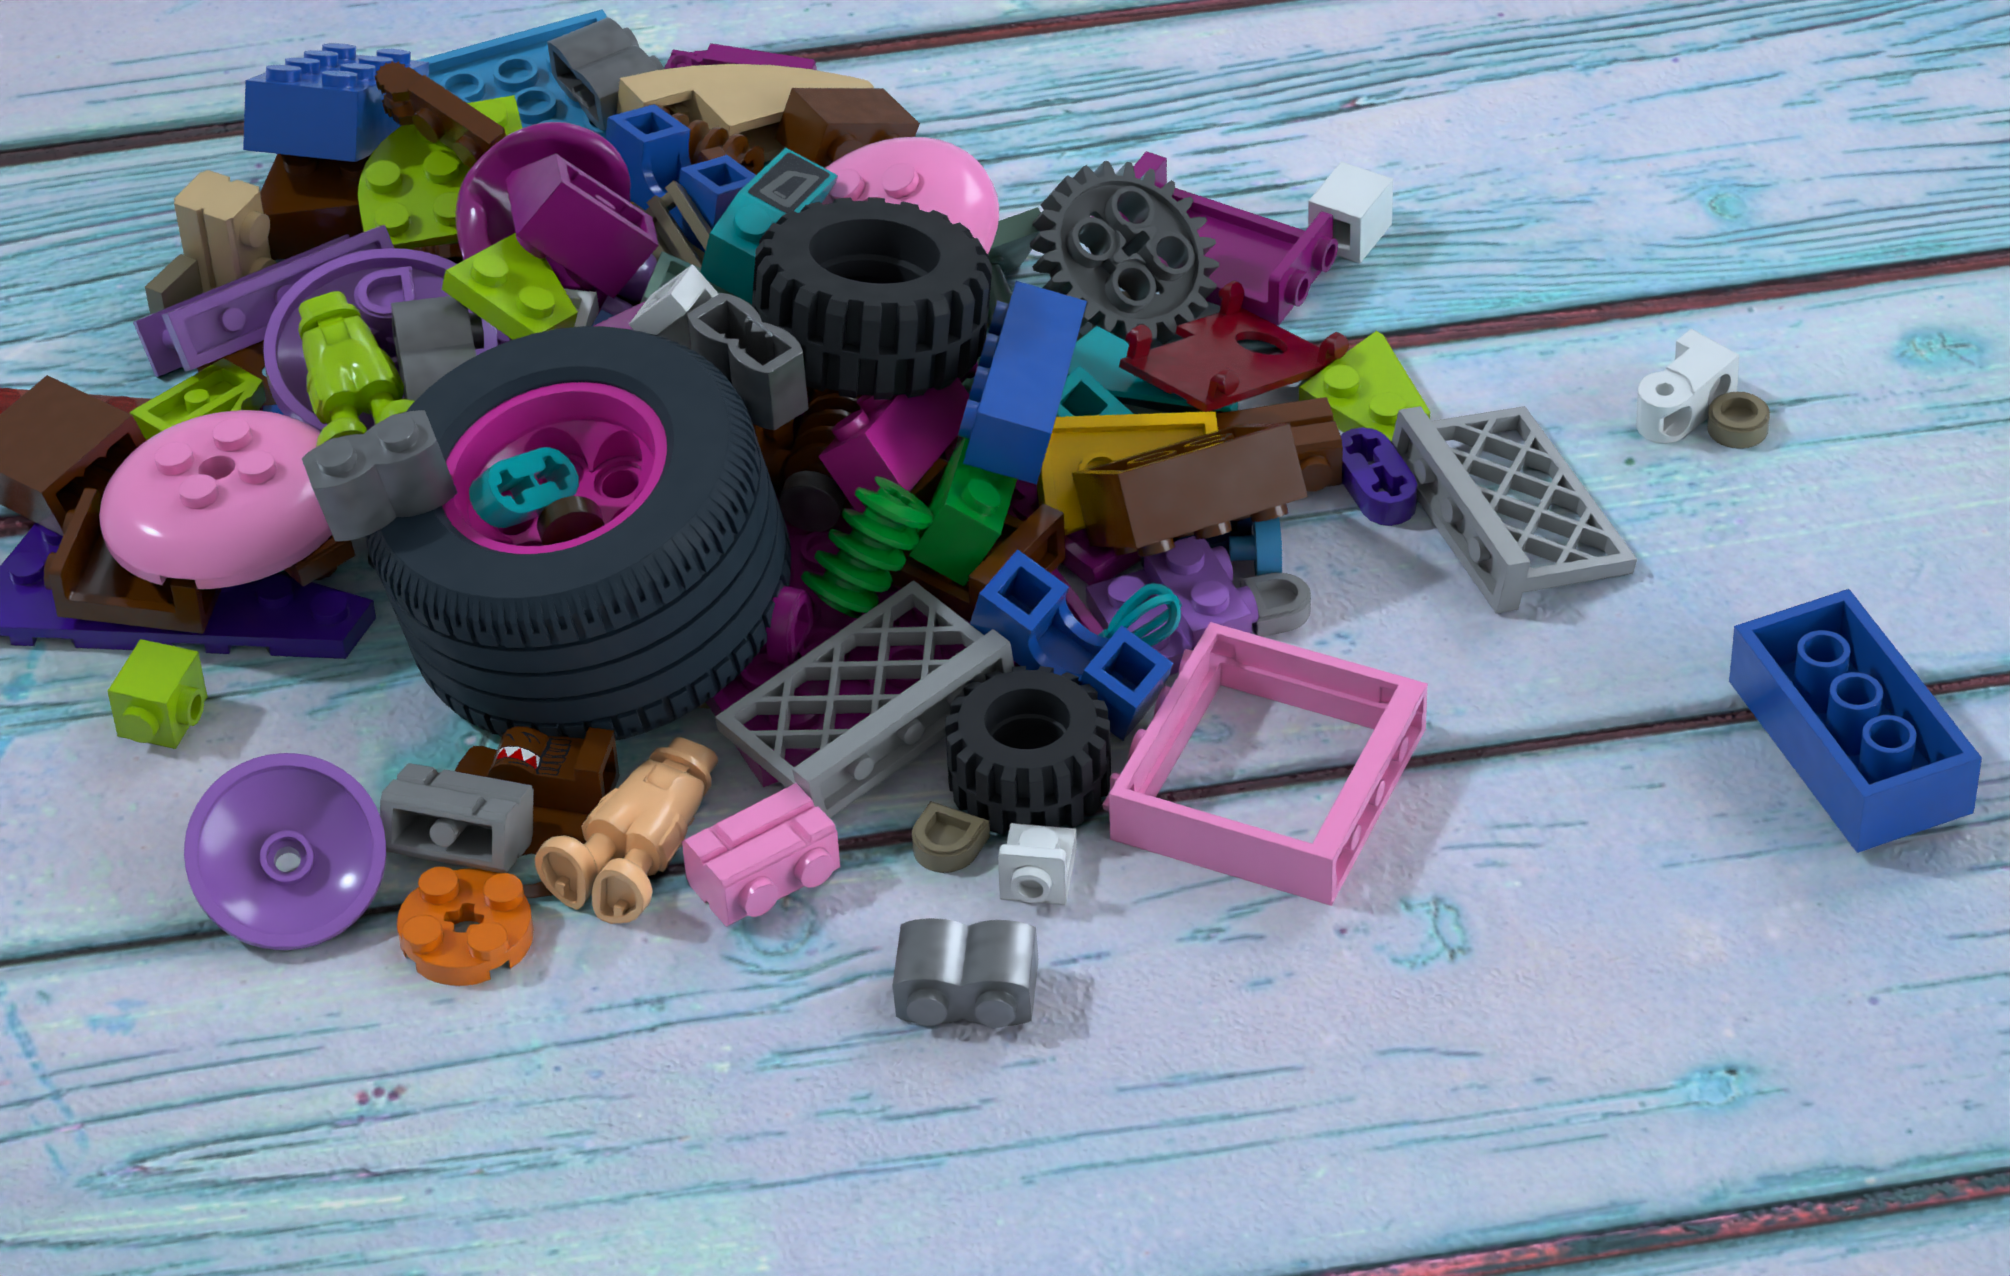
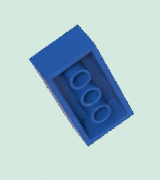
[243,43,429,162]
[1729,589,1982,853]

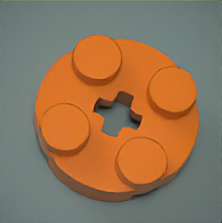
[397,866,534,986]

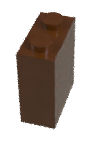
[0,375,146,536]

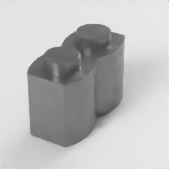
[547,18,664,131]
[687,293,808,430]
[391,296,484,401]
[302,410,458,541]
[892,918,1039,1028]

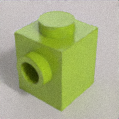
[107,639,208,749]

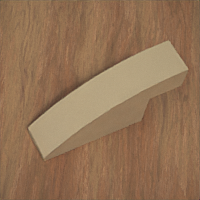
[616,64,874,162]

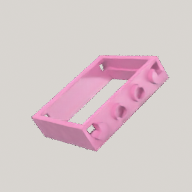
[1102,622,1428,906]

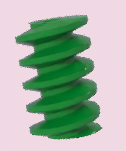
[801,476,933,619]

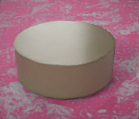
[1707,392,1770,449]

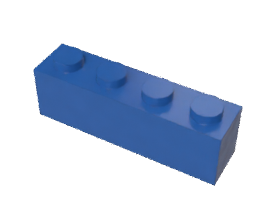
[958,281,1087,485]

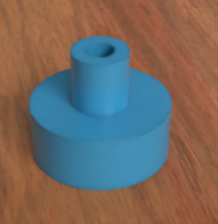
[1229,517,1282,576]

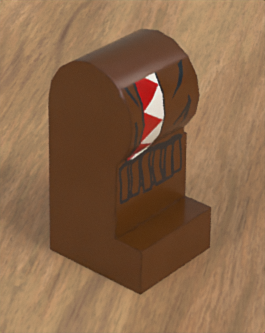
[488,727,620,814]

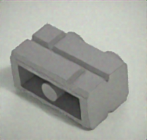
[380,763,534,873]

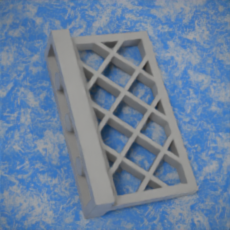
[1391,406,1637,613]
[715,581,1014,818]

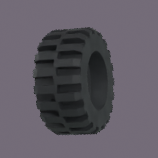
[752,197,992,400]

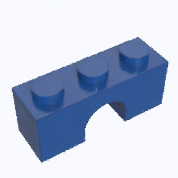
[605,104,756,253]
[970,549,1174,741]

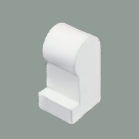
[1636,329,1739,444]

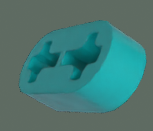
[469,447,579,528]

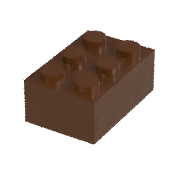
[1072,423,1308,557]

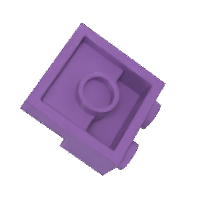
[1086,536,1259,675]

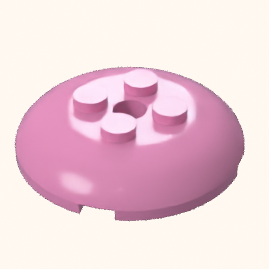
[822,137,999,254]
[99,410,332,589]

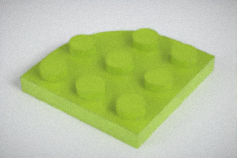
[358,95,522,250]

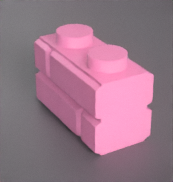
[682,783,840,927]

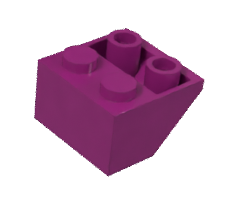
[506,154,659,299]

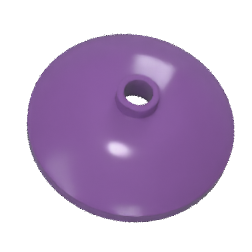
[184,753,386,950]

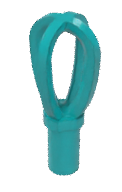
[1098,583,1182,647]

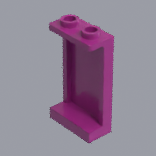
[1091,151,1338,326]

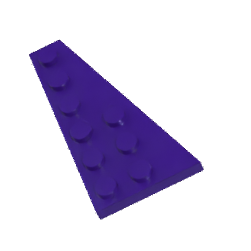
[0,523,376,659]

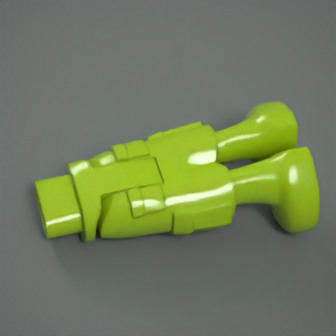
[298,291,415,447]

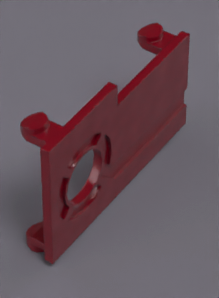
[1119,280,1349,412]

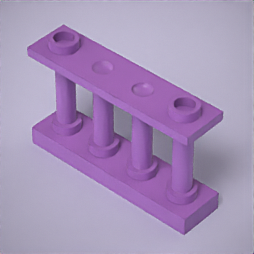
[133,225,394,377]

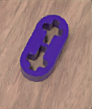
[1341,427,1417,526]

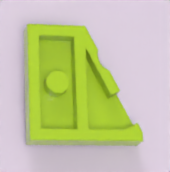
[441,233,578,340]
[1299,331,1431,442]
[130,358,266,440]

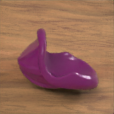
[455,122,631,309]

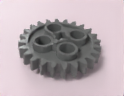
[1030,161,1219,345]

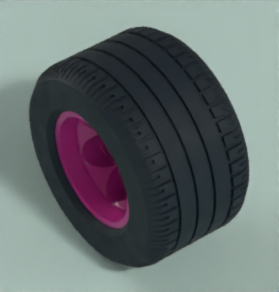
[365,326,791,741]

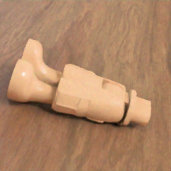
[535,737,718,924]

